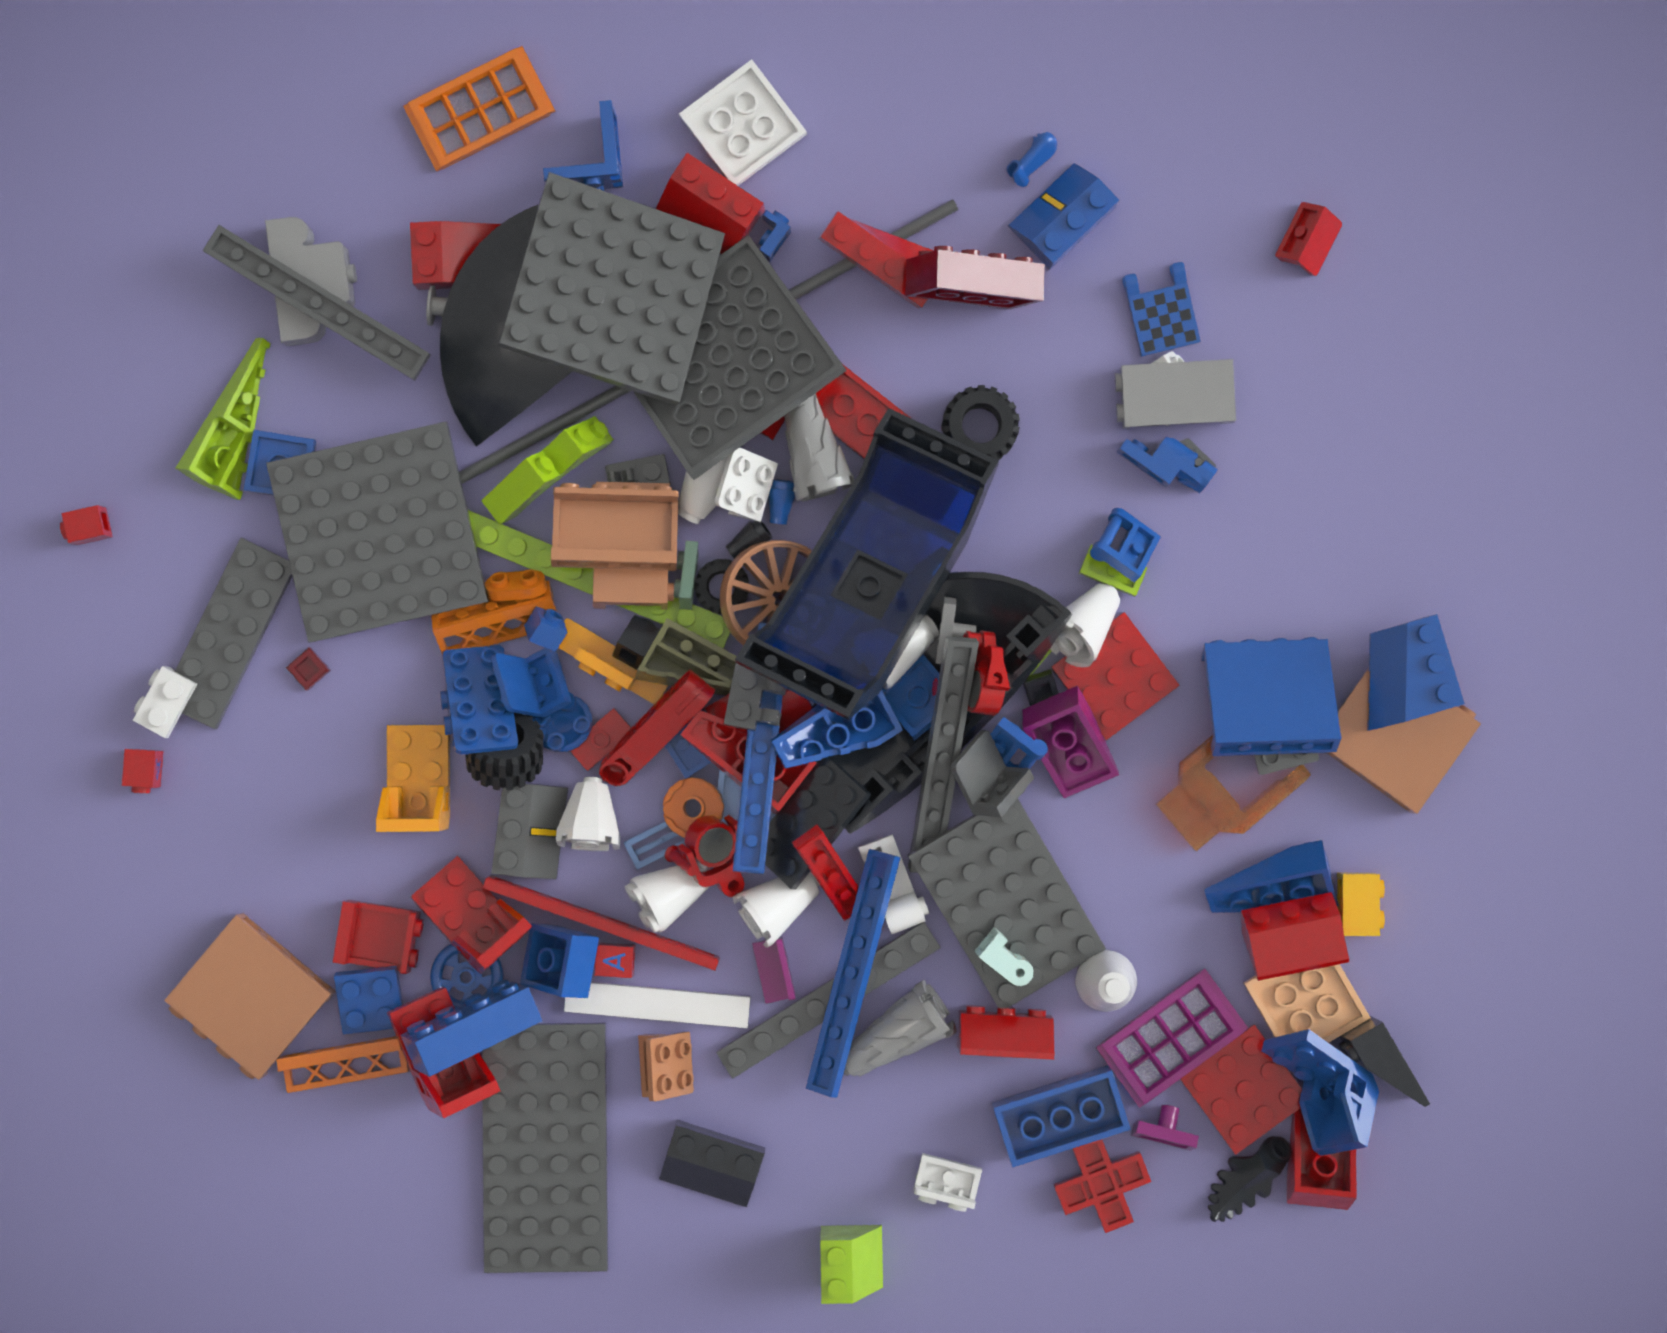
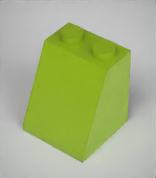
[820,1225,883,1304]

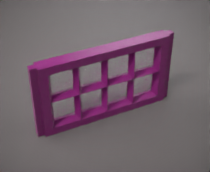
[1096,968,1249,1108]

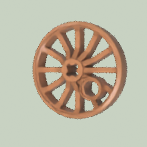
[720,540,836,655]

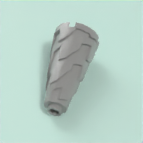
[784,393,855,502]
[844,980,957,1077]

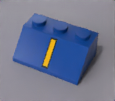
[1008,163,1119,270]

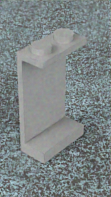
[1115,359,1236,429]

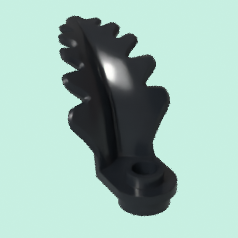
[1208,1136,1292,1222]

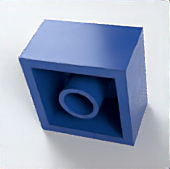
[520,923,599,998]

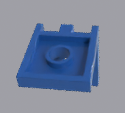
[543,100,623,191]

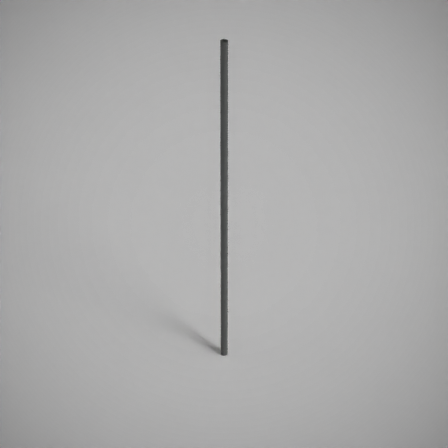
[459,199,958,484]

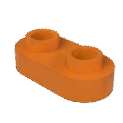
[485,569,547,601]

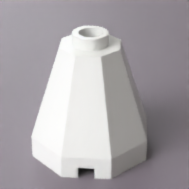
[556,777,621,851]

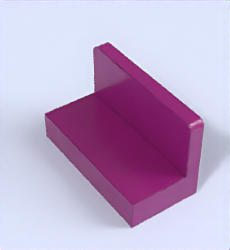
[752,936,796,1004]

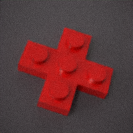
[1053,1139,1152,1233]

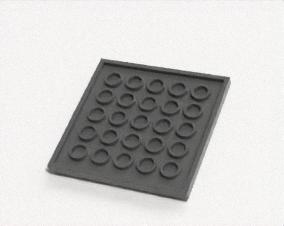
[498,172,725,406]
[633,235,847,480]
[266,421,489,643]

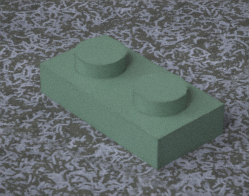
[674,541,699,610]

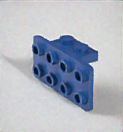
[440,645,518,755]

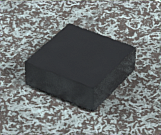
[1023,669,1059,706]

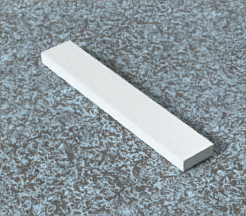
[564,982,751,1028]

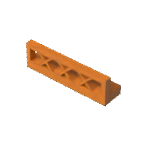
[431,580,558,655]
[276,1036,410,1093]

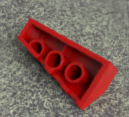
[818,211,934,308]

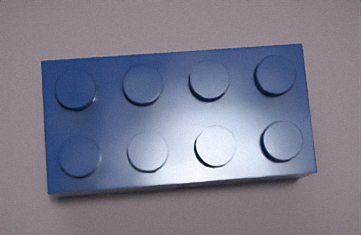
[400,980,543,1077]
[991,1065,1131,1168]

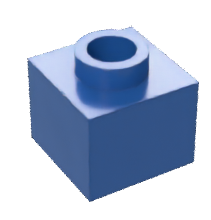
[524,606,568,652]

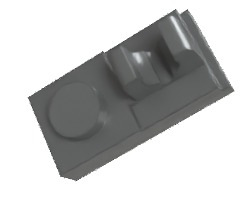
[605,454,671,485]

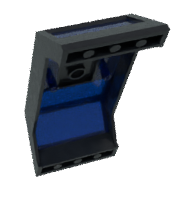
[735,408,999,720]

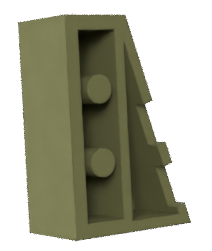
[635,618,737,696]

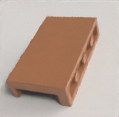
[593,482,674,610]
[551,483,679,571]

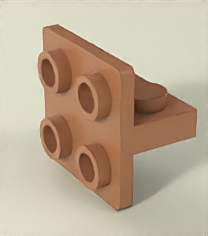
[638,1032,694,1102]

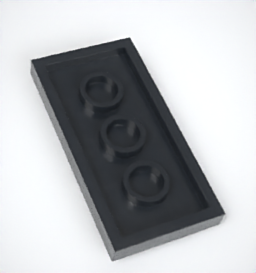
[765,756,872,890]

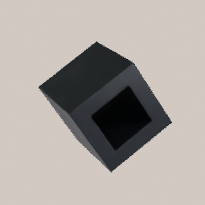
[612,615,660,670]

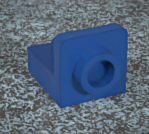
[758,210,791,262]

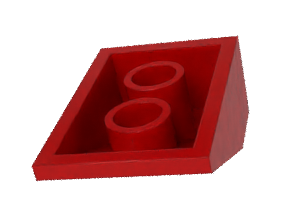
[410,221,501,290]
[1287,1108,1357,1210]

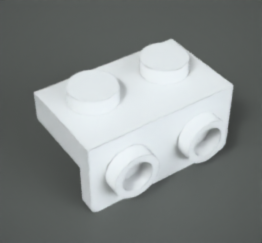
[132,666,197,738]
[913,1153,982,1212]

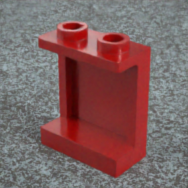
[332,899,424,974]

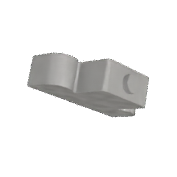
[265,217,357,346]

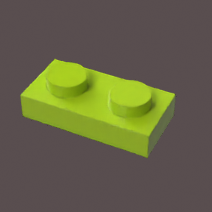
[1078,544,1148,597]

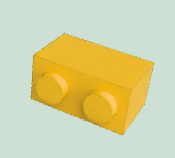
[1337,872,1385,936]

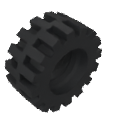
[694,559,749,614]

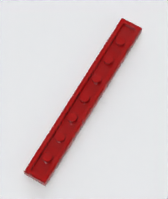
[482,875,720,971]

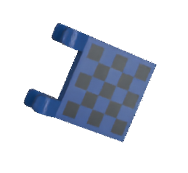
[1122,262,1201,357]

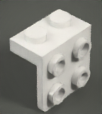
[715,448,778,522]

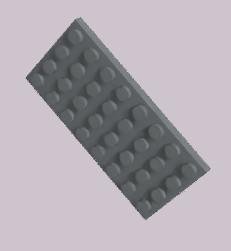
[482,1023,608,1273]

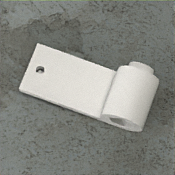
[858,834,930,935]

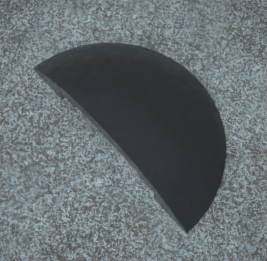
[440,204,649,446]
[813,572,1072,834]

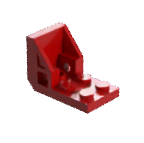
[410,856,532,974]
[387,987,500,1119]

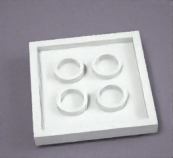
[679,59,807,186]

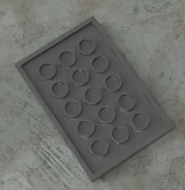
[907,798,1106,1008]

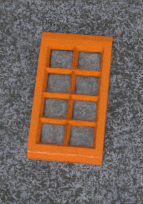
[403,46,556,172]

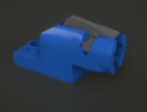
[1117,437,1218,494]

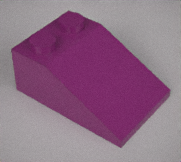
[1022,685,1119,798]

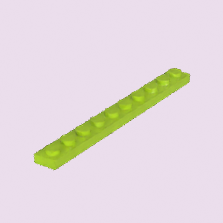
[468,510,730,649]

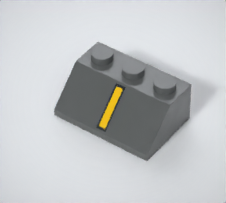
[491,783,568,879]

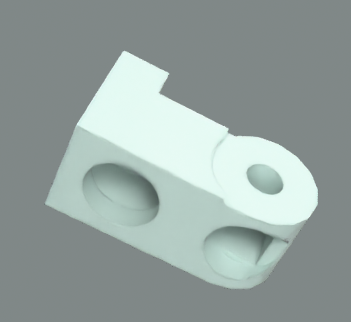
[974,927,1034,986]

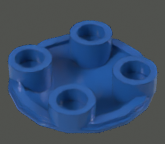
[532,692,592,752]

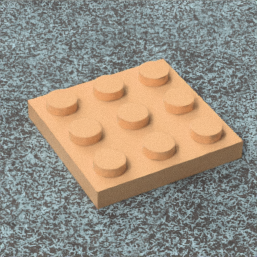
[1243,964,1371,1043]

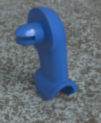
[1006,132,1057,187]

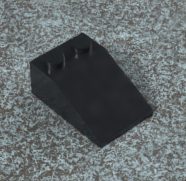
[1338,1015,1430,1107]

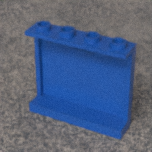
[1201,637,1341,756]

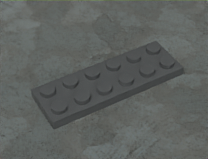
[175,538,293,729]

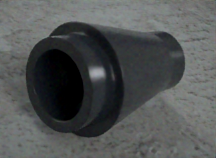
[726,520,773,559]

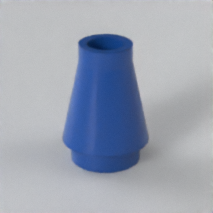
[768,479,795,525]

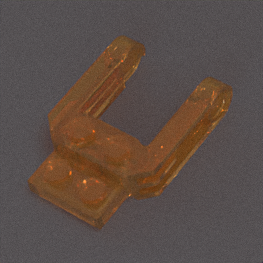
[1155,734,1311,851]

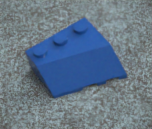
[1367,614,1465,731]

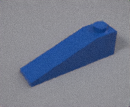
[770,676,903,768]
[1204,840,1339,913]

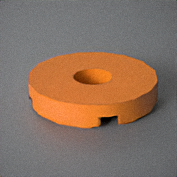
[663,777,724,838]

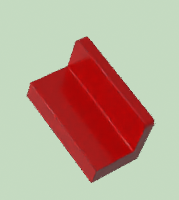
[1275,202,1342,276]

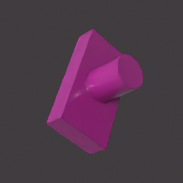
[1131,1105,1199,1151]

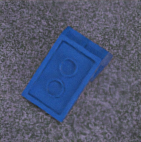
[1262,1029,1379,1156]

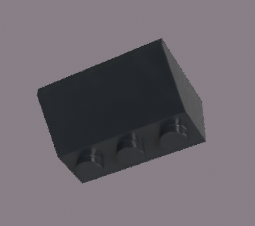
[659,1120,765,1207]

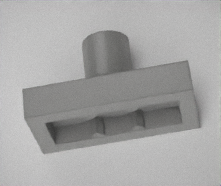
[936,597,976,664]

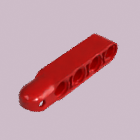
[599,670,715,786]

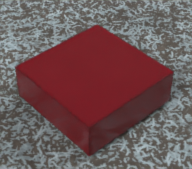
[286,647,331,691]

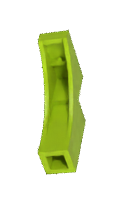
[481,416,614,525]

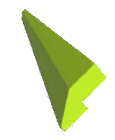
[175,338,270,500]

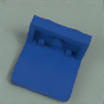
[491,648,572,718]

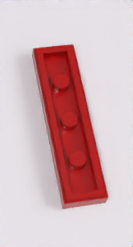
[792,825,859,921]

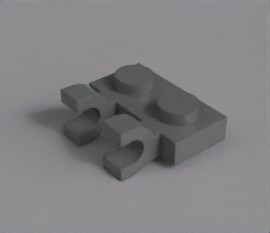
[724,663,787,731]

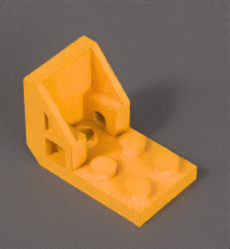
[376,725,450,832]

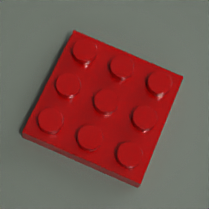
[1050,612,1180,740]
[1180,1024,1302,1155]

